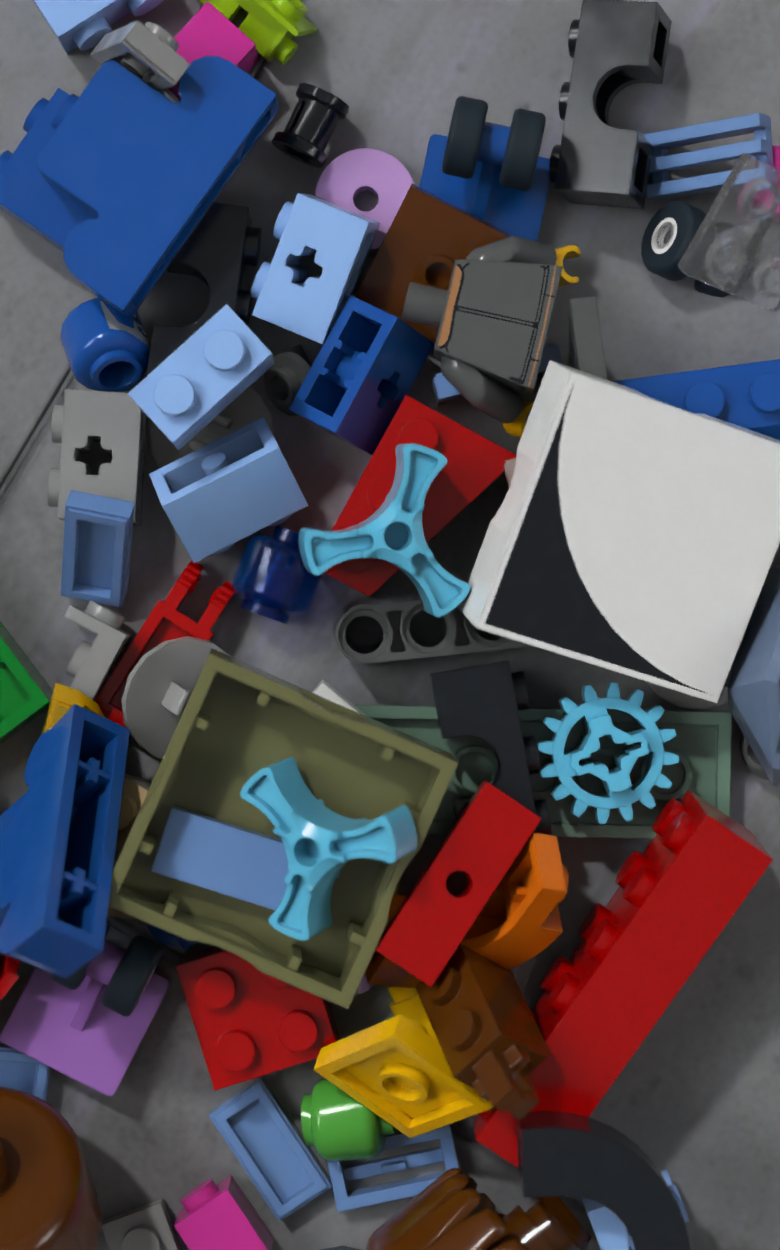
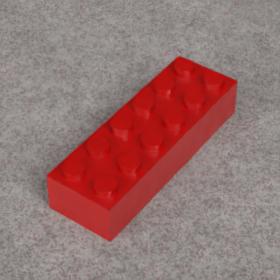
[472,789,773,1168]

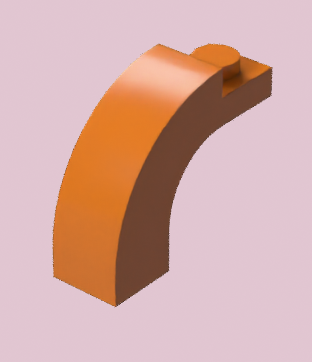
[366,833,569,988]

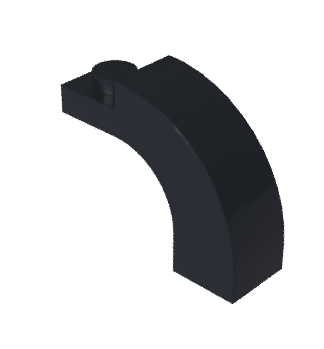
[516,1111,690,1250]

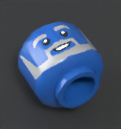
[60,298,151,392]

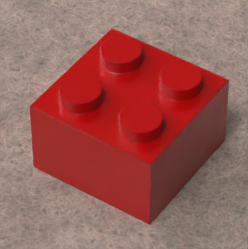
[175,946,340,1091]

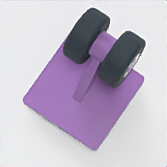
[0,918,169,1096]

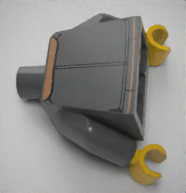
[401,236,581,438]

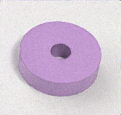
[315,148,414,254]

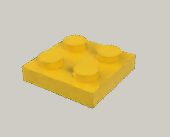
[313,1014,493,1138]

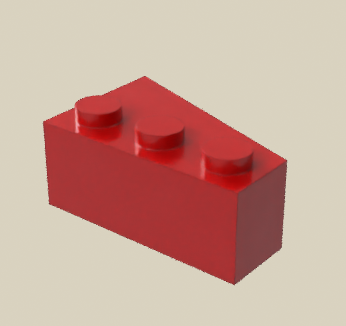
[323,395,517,598]

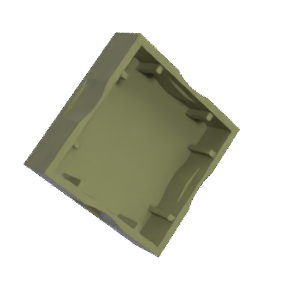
[108,648,458,1009]

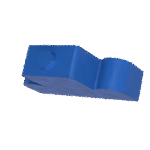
[35,56,280,320]
[0,704,130,978]

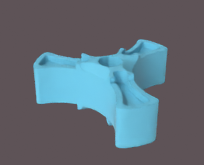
[298,444,470,617]
[240,757,417,941]

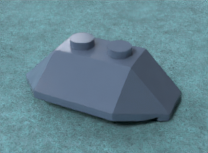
[724,564,780,788]

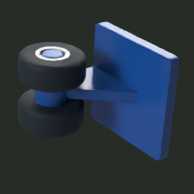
[419,96,550,241]

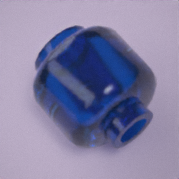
[232,526,323,624]

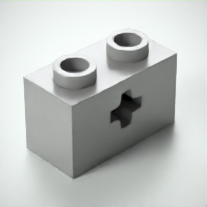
[48,389,147,526]

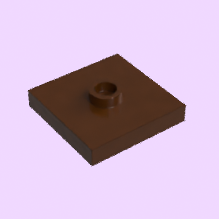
[355,183,512,343]

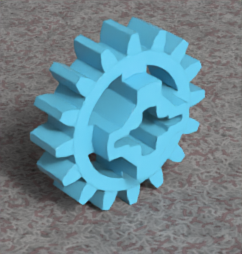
[536,682,679,824]

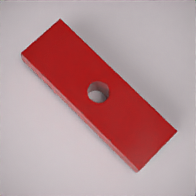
[375,781,542,987]

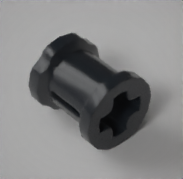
[271,83,349,168]

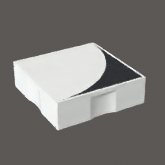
[458,360,780,703]

